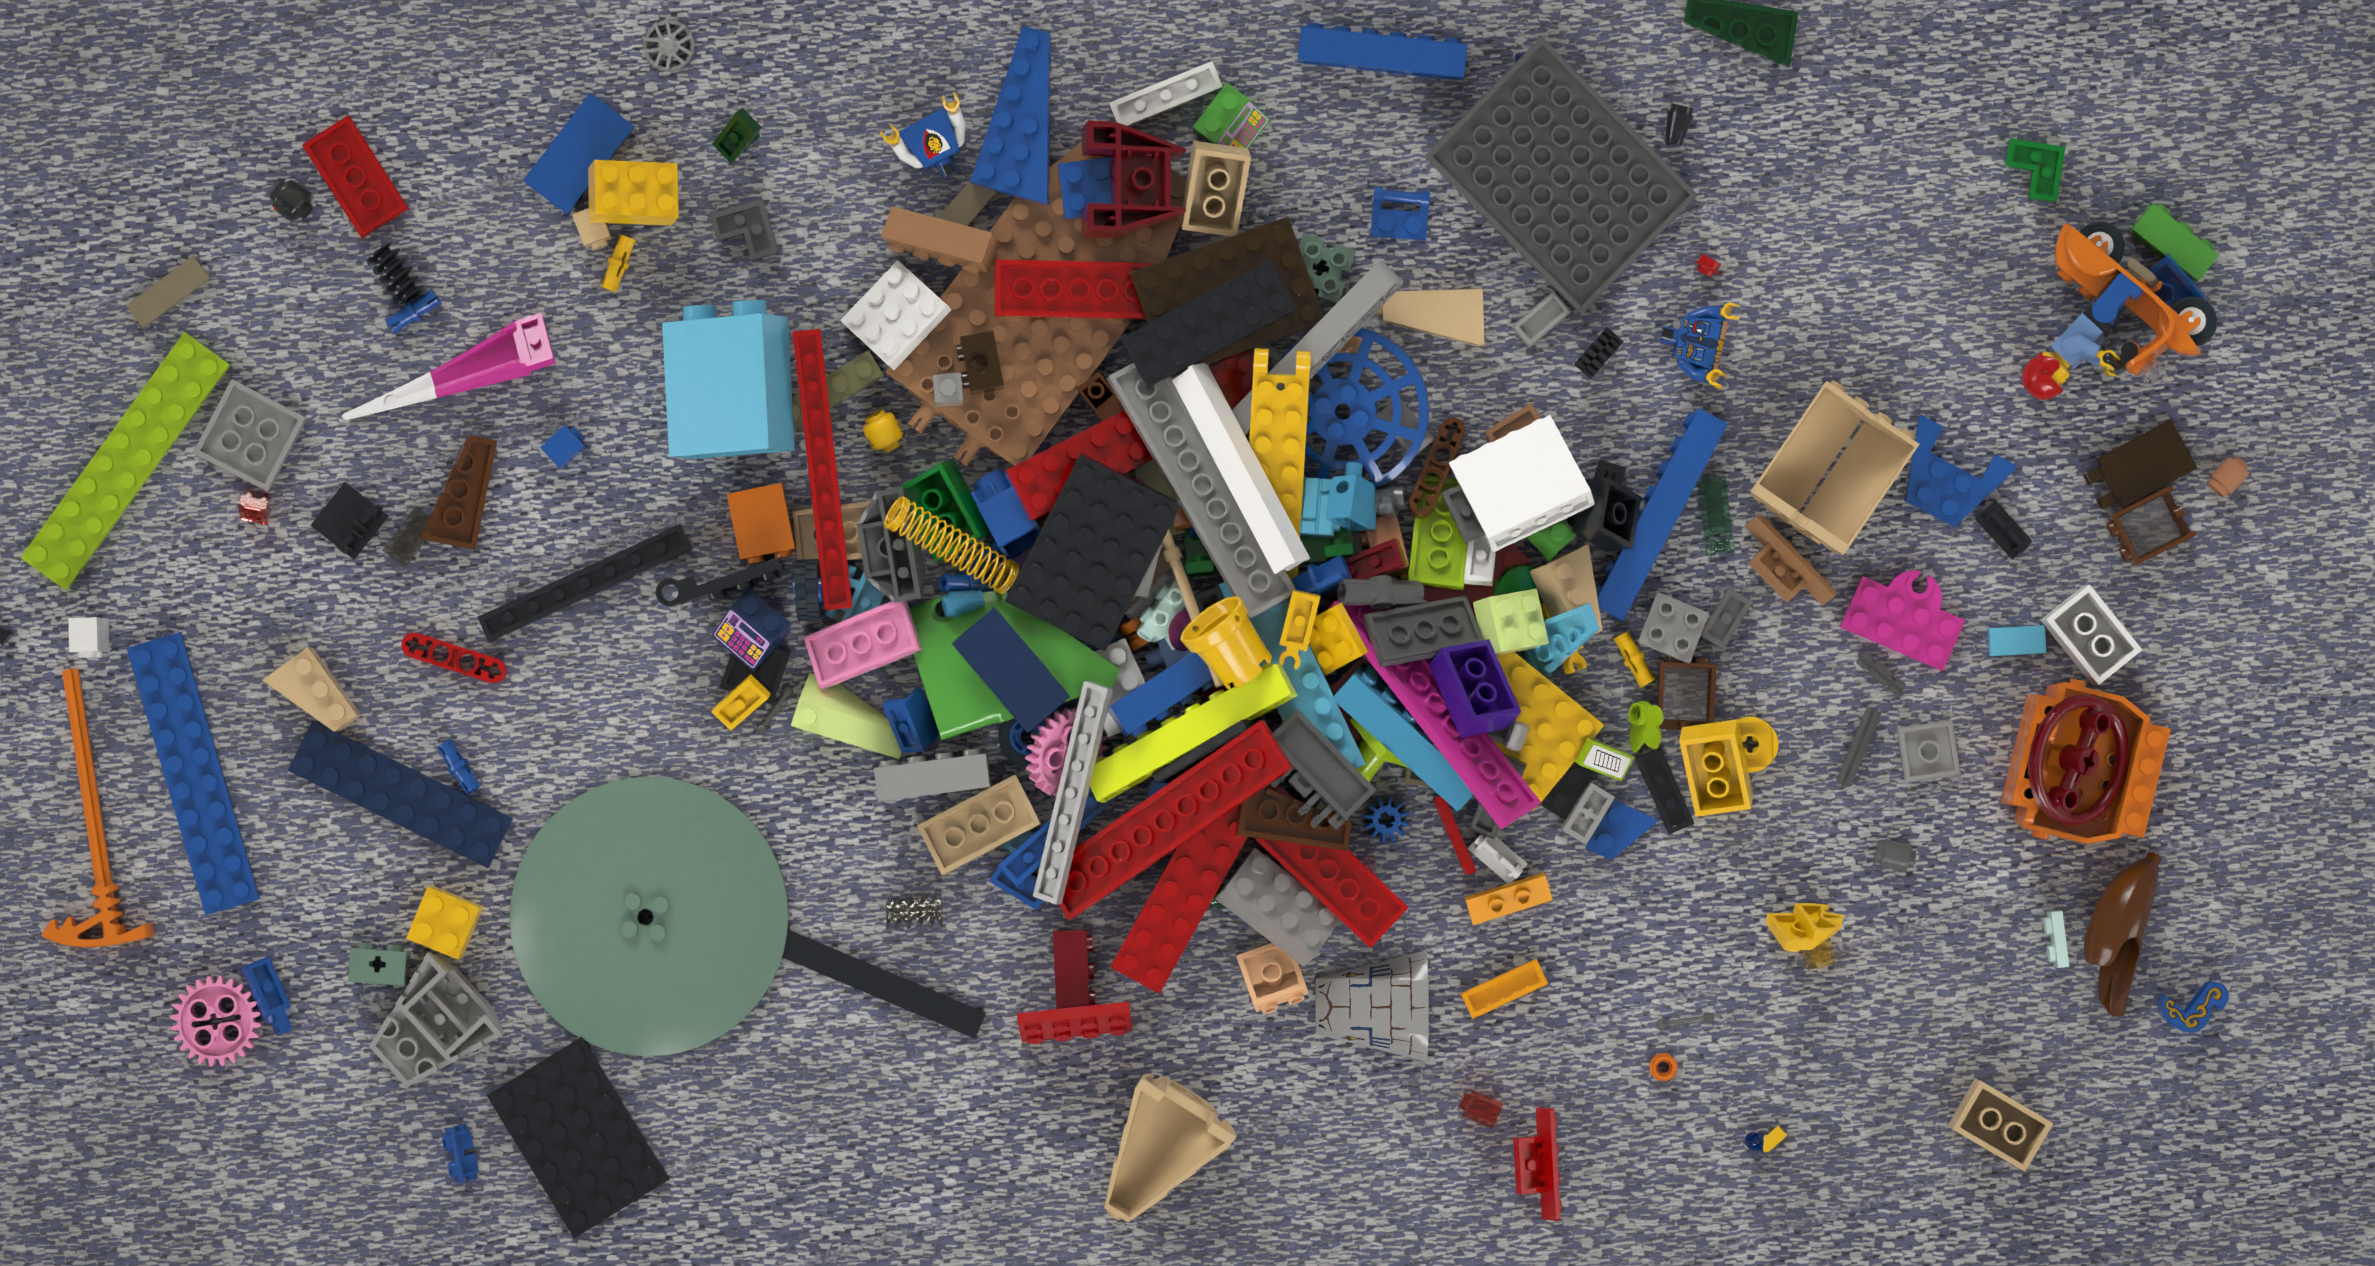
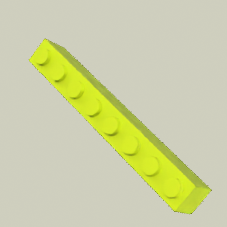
[1090,663,1298,803]

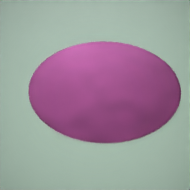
[1168,610,1195,651]

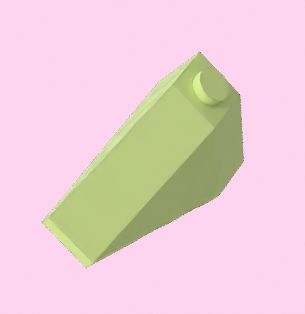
[791,673,901,759]

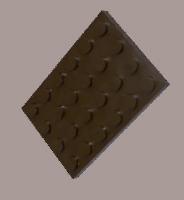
[1130,216,1324,377]

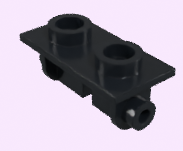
[1975,500,2032,560]

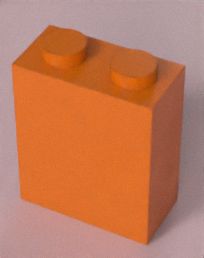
[727,483,796,565]

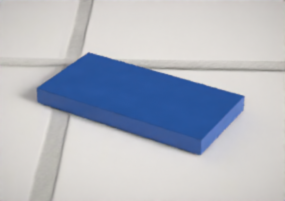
[523,93,635,215]

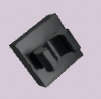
[1593,459,1626,485]

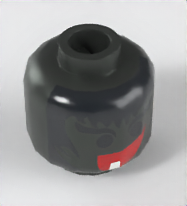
[270,180,313,222]

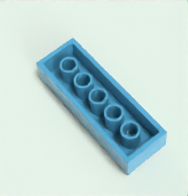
[1332,662,1474,812]

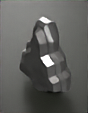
[1375,480,1409,518]

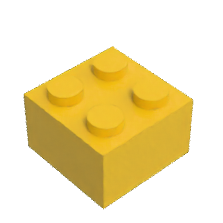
[406,885,484,960]

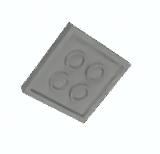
[193,379,307,492]

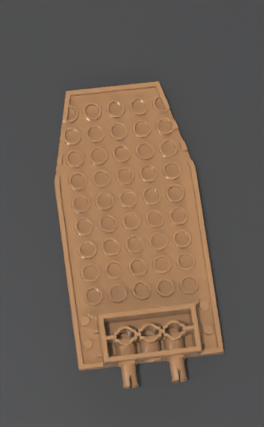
[885,142,1186,467]

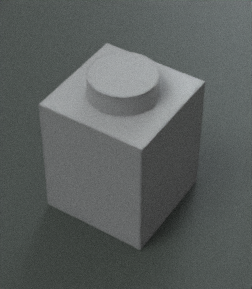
[933,373,963,407]

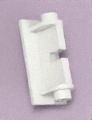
[1467,833,1527,883]

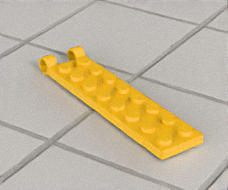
[1249,348,1311,598]

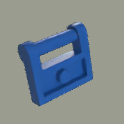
[1370,186,1430,241]

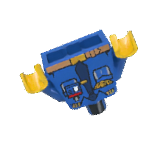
[1659,303,1740,389]

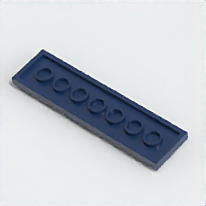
[288,720,514,868]

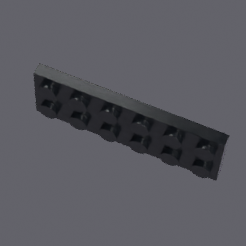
[1121,260,1296,389]

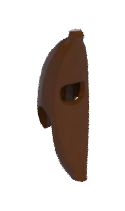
[2084,852,2162,1017]

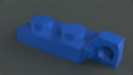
[241,956,292,1036]

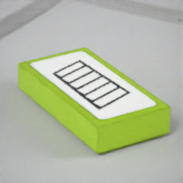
[1575,737,1634,782]

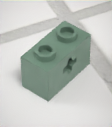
[348,942,410,986]

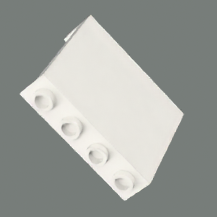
[1449,415,1595,552]

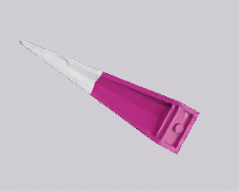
[342,313,556,420]

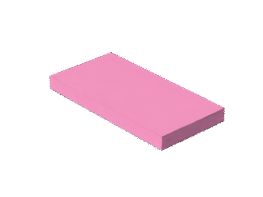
[804,601,922,690]

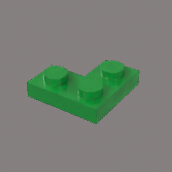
[2004,138,2065,203]

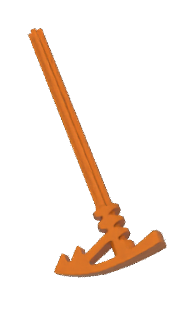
[41,668,155,948]

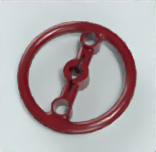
[2028,694,2129,825]

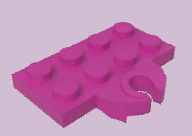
[1840,570,1965,671]

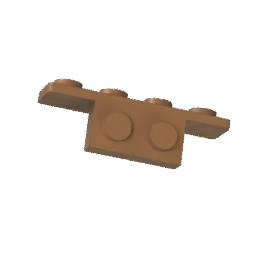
[1745,514,1837,605]

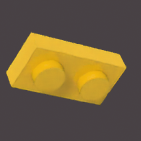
[711,675,771,731]

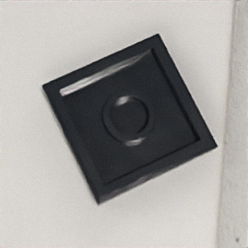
[720,648,791,705]

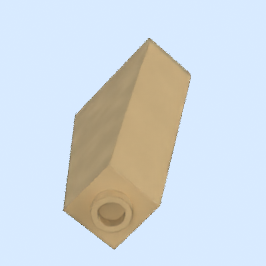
[1376,289,1485,347]

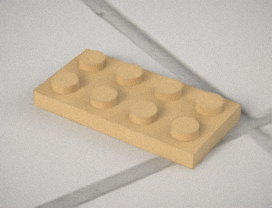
[917,774,1042,876]

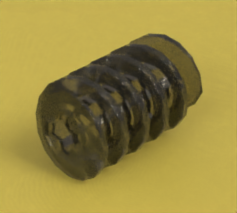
[886,892,943,930]

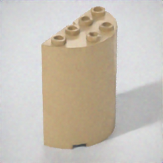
[1750,380,1919,555]

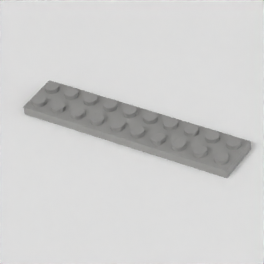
[1107,363,1295,620]

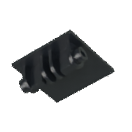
[310,482,389,560]

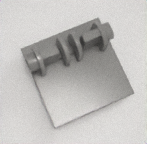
[1638,592,1709,664]

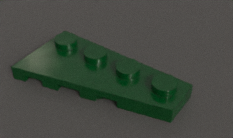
[1683,0,1798,68]

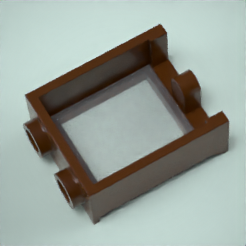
[2106,485,2196,566]
[1656,657,1716,730]

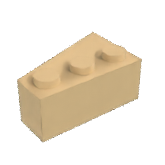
[262,647,362,732]

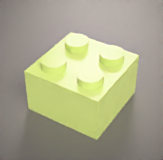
[1473,589,1549,655]

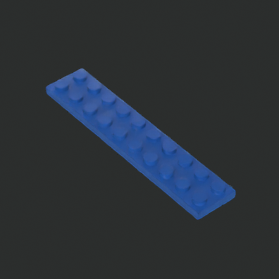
[127,632,260,915]

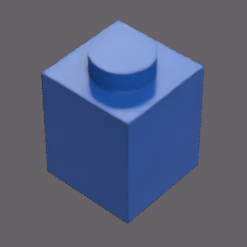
[540,425,587,469]

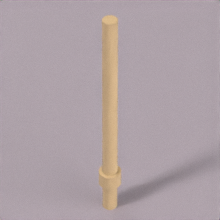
[1162,529,1224,688]

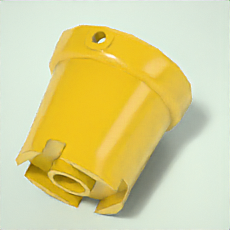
[1180,596,1272,689]

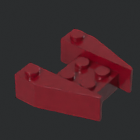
[1082,120,1186,239]

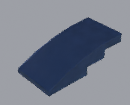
[951,607,1070,733]

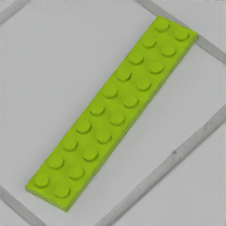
[20,332,231,590]

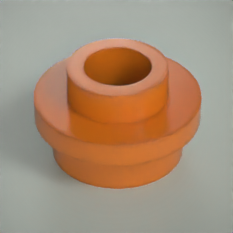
[1649,1053,1677,1081]

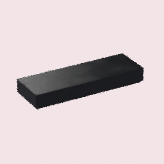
[1634,747,1694,835]

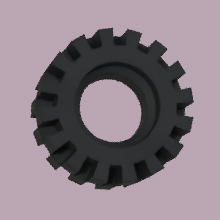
[1574,327,1624,379]

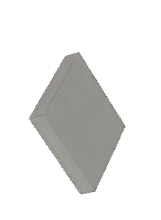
[1896,720,1961,783]

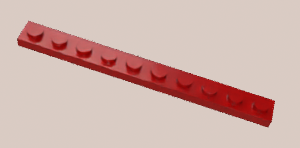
[792,328,853,611]

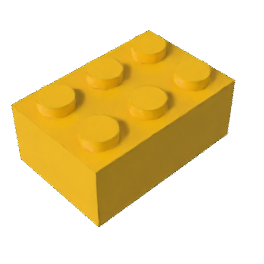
[588,160,679,226]
[1679,719,1753,817]

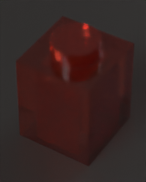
[1458,1088,1504,1129]

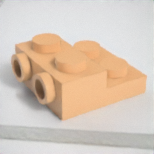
[1236,943,1309,1014]

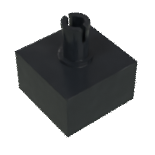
[1566,477,1641,551]

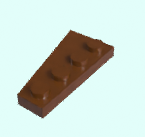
[419,435,497,550]
[1236,788,1352,851]

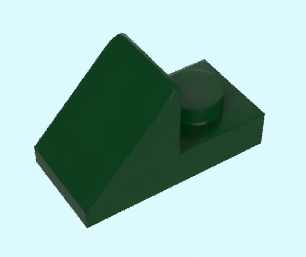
[712,108,762,164]

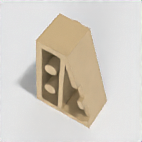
[1529,544,1603,635]

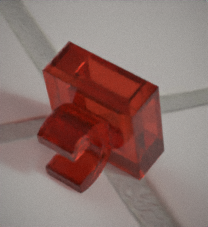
[238,490,270,525]

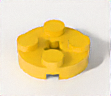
[1737,717,1778,772]

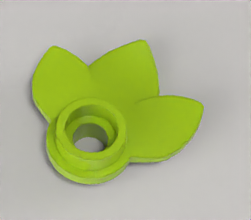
[1628,701,1664,753]

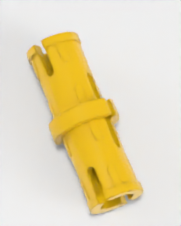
[600,234,636,293]
[1613,631,1655,688]

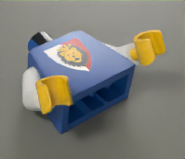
[880,92,966,179]

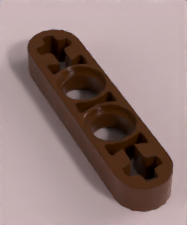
[1409,417,1465,519]

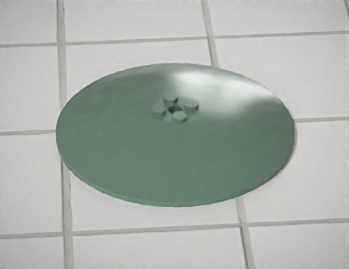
[510,777,789,1056]

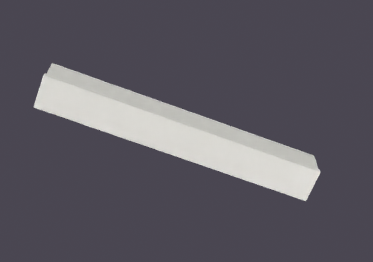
[1172,363,1310,574]

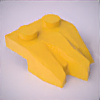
[1765,903,1844,952]

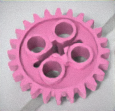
[1025,708,1108,796]
[170,975,263,1066]

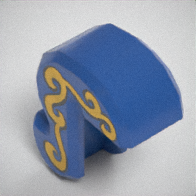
[2157,981,2229,1032]

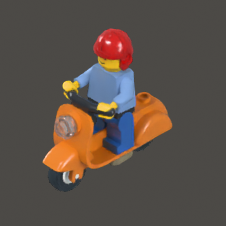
[2021,221,2218,400]

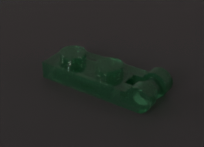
[1697,476,1735,556]

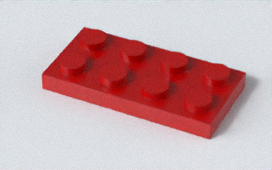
[1017,1002,1133,1044]

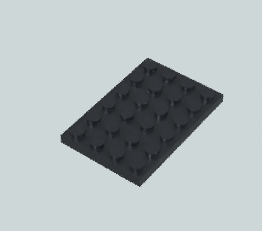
[1005,452,1182,651]
[486,1037,670,1238]

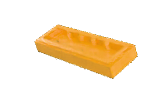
[1464,872,1553,925]
[1460,958,1548,1019]

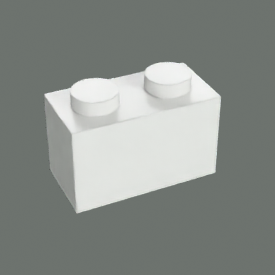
[68,617,110,658]

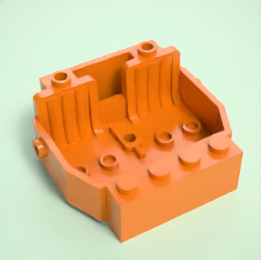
[2000,679,2171,844]

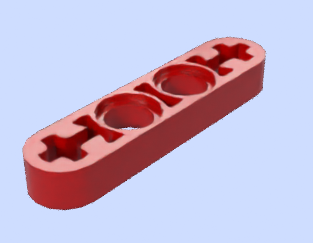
[401,633,507,683]

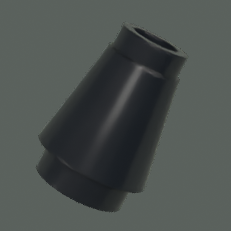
[1665,103,1694,146]

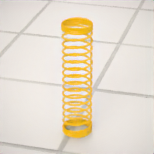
[884,496,1019,595]

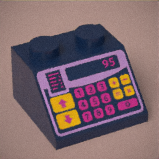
[711,588,791,672]

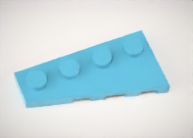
[1523,603,1600,678]

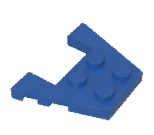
[1904,415,2017,527]

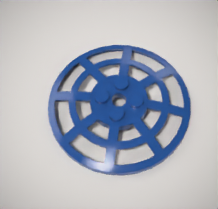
[1274,328,1429,488]

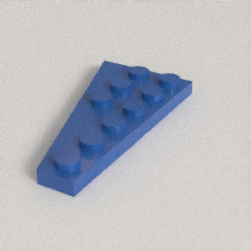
[970,26,1051,206]

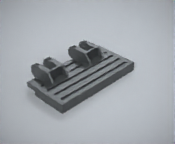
[1271,709,1376,830]

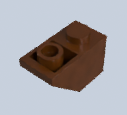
[1077,371,1124,421]

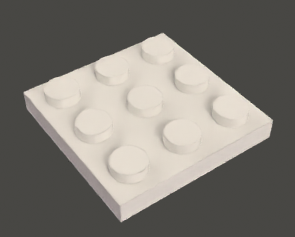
[840,260,952,370]

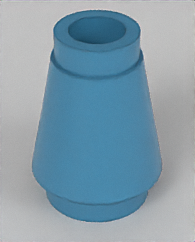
[941,590,984,618]

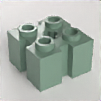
[1299,233,1356,305]

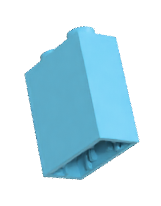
[662,300,795,459]

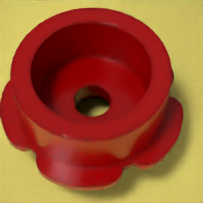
[1695,254,1721,277]

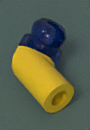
[1745,1126,1787,1152]

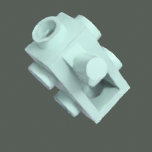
[1136,579,1186,651]

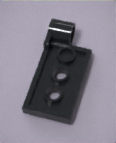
[656,558,785,607]

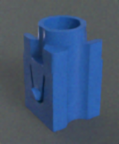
[971,470,1041,560]

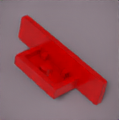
[1513,1107,1562,1221]

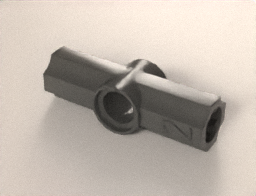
[1337,575,1424,610]

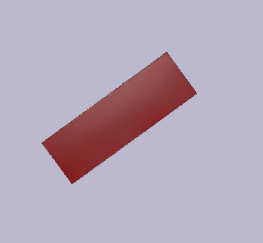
[1433,795,1476,875]

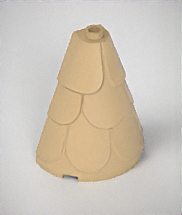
[1104,1073,1236,1222]

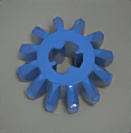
[1362,796,1410,843]

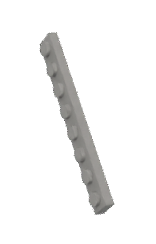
[1033,681,1113,905]

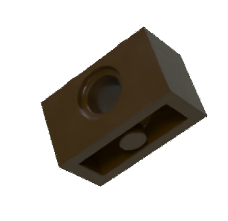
[956,330,1004,395]

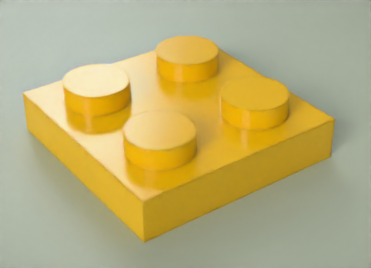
[1309,602,1368,675]

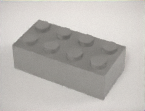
[874,749,992,801]
[1215,848,1340,967]

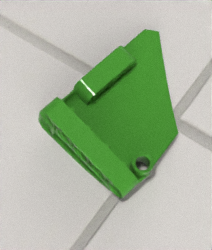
[909,591,1120,740]

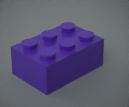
[1429,639,1521,738]

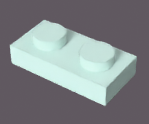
[2043,910,2069,968]

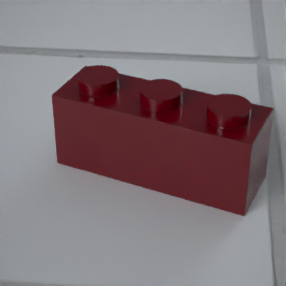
[1053,929,1096,1009]

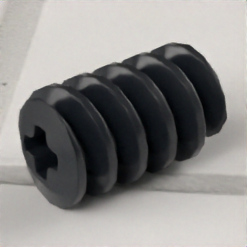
[366,242,425,305]

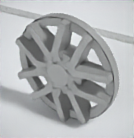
[643,19,695,72]

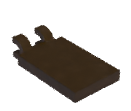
[2083,419,2197,509]

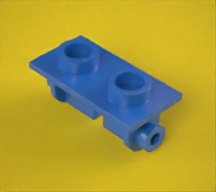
[442,1124,479,1183]

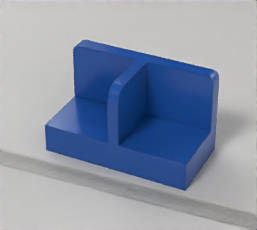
[1292,555,1353,598]
[882,688,940,753]

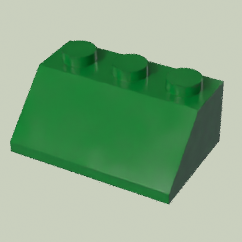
[898,459,991,562]

